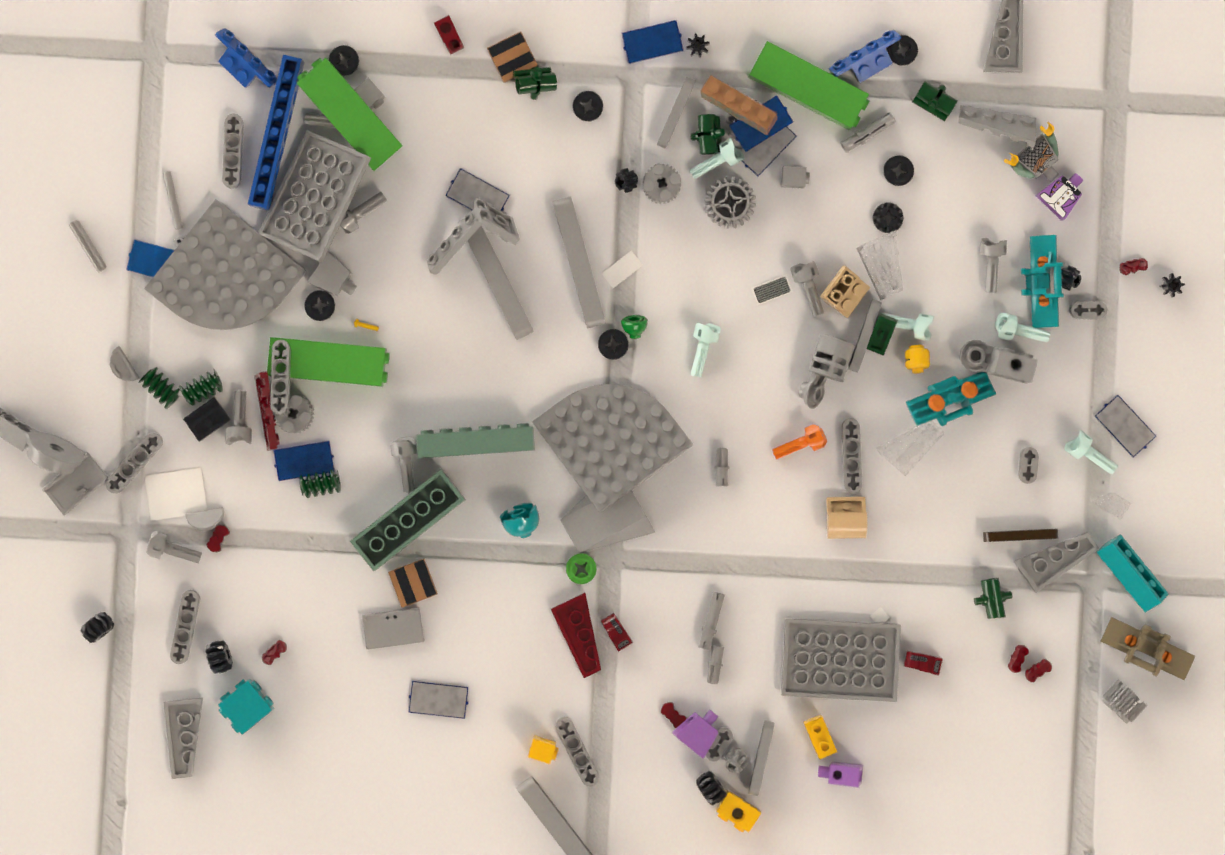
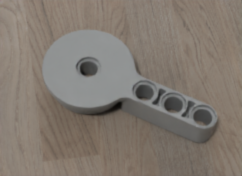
[0,408,84,474]

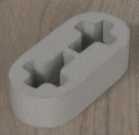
[1070,301,1108,319]
[1018,447,1039,484]
[706,727,733,761]

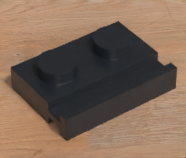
[183,397,231,442]

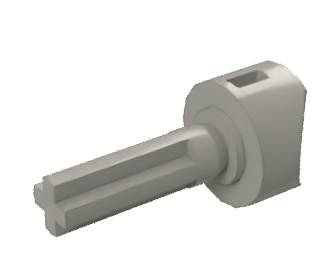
[340,191,387,233]
[980,238,1007,293]
[790,261,824,316]
[225,390,252,445]
[391,437,417,493]
[146,532,202,564]

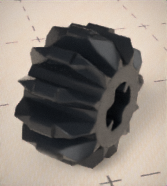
[80,612,114,643]
[205,640,233,674]
[696,771,726,805]

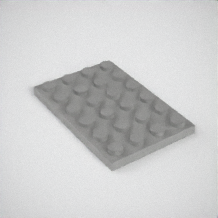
[258,130,371,263]
[781,618,901,702]

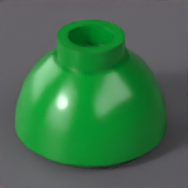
[621,315,648,339]

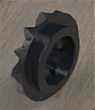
[887,35,918,66]
[328,45,359,76]
[573,91,603,122]
[884,155,914,186]
[873,202,904,233]
[304,290,335,321]
[598,329,629,360]

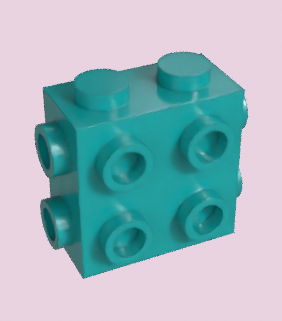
[218,679,275,735]

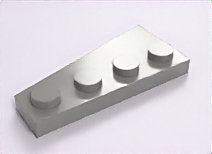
[983,0,1023,73]
[1013,533,1099,593]
[164,698,203,779]

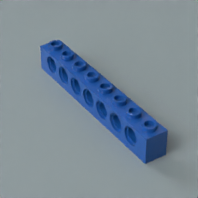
[248,55,305,211]

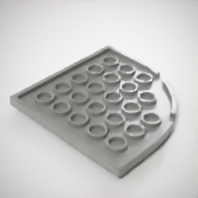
[144,199,306,330]
[532,384,693,513]

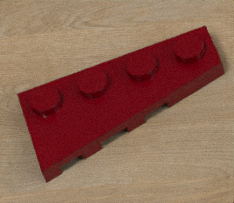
[254,371,280,451]
[551,593,601,678]

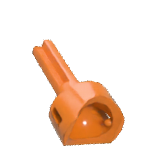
[772,424,827,460]

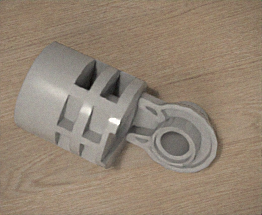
[799,334,855,409]

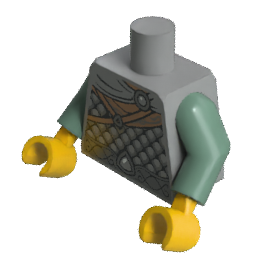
[1004,122,1059,182]

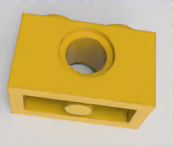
[803,714,837,759]
[528,735,559,764]
[716,790,761,832]

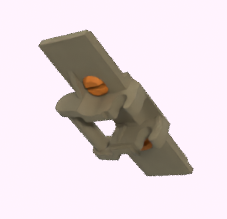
[1100,617,1195,680]

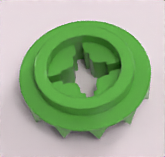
[566,554,597,584]

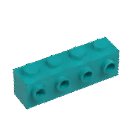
[1097,534,1169,612]

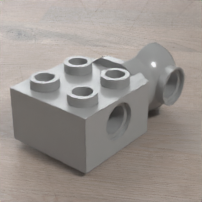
[960,340,1038,384]

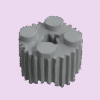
[643,164,681,204]
[274,394,314,433]
[1102,679,1147,723]

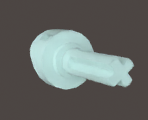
[690,137,744,179]
[882,313,934,341]
[995,313,1050,342]
[691,323,721,377]
[1064,430,1118,474]

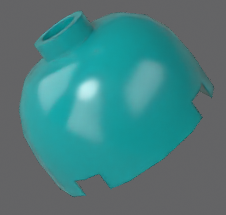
[500,503,539,538]

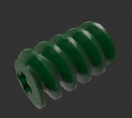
[138,367,180,409]
[179,369,223,406]
[299,470,341,498]

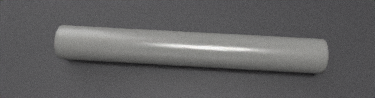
[163,172,183,229]

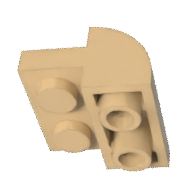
[820,266,870,318]
[826,497,867,539]

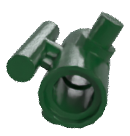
[513,67,557,100]
[912,81,958,122]
[691,114,725,155]
[974,578,1013,619]

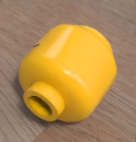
[905,345,930,374]

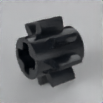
[686,33,710,58]
[615,168,638,193]
[1061,265,1082,291]
[1159,273,1185,298]

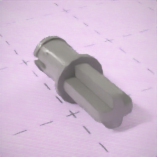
[714,448,730,486]
[707,645,724,684]

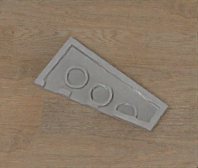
[959,106,1036,148]

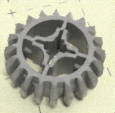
[704,176,756,228]

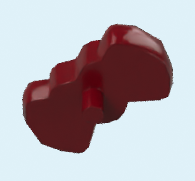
[1119,258,1148,275]
[206,524,230,552]
[262,640,287,665]
[1008,645,1029,673]
[1025,659,1052,683]
[661,702,687,728]

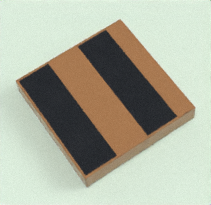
[487,31,538,83]
[388,558,438,608]

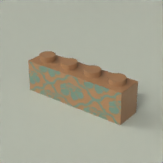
[700,75,777,135]

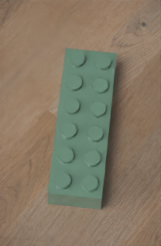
[416,423,535,458]
[350,469,466,572]

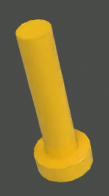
[354,319,379,331]

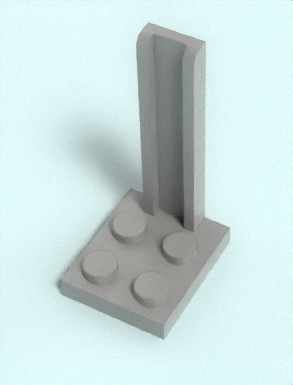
[427,197,520,275]

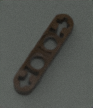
[983,529,1058,542]

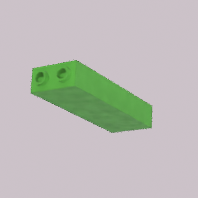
[748,41,870,130]
[296,58,402,171]
[267,337,390,387]

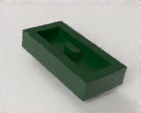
[866,313,898,356]

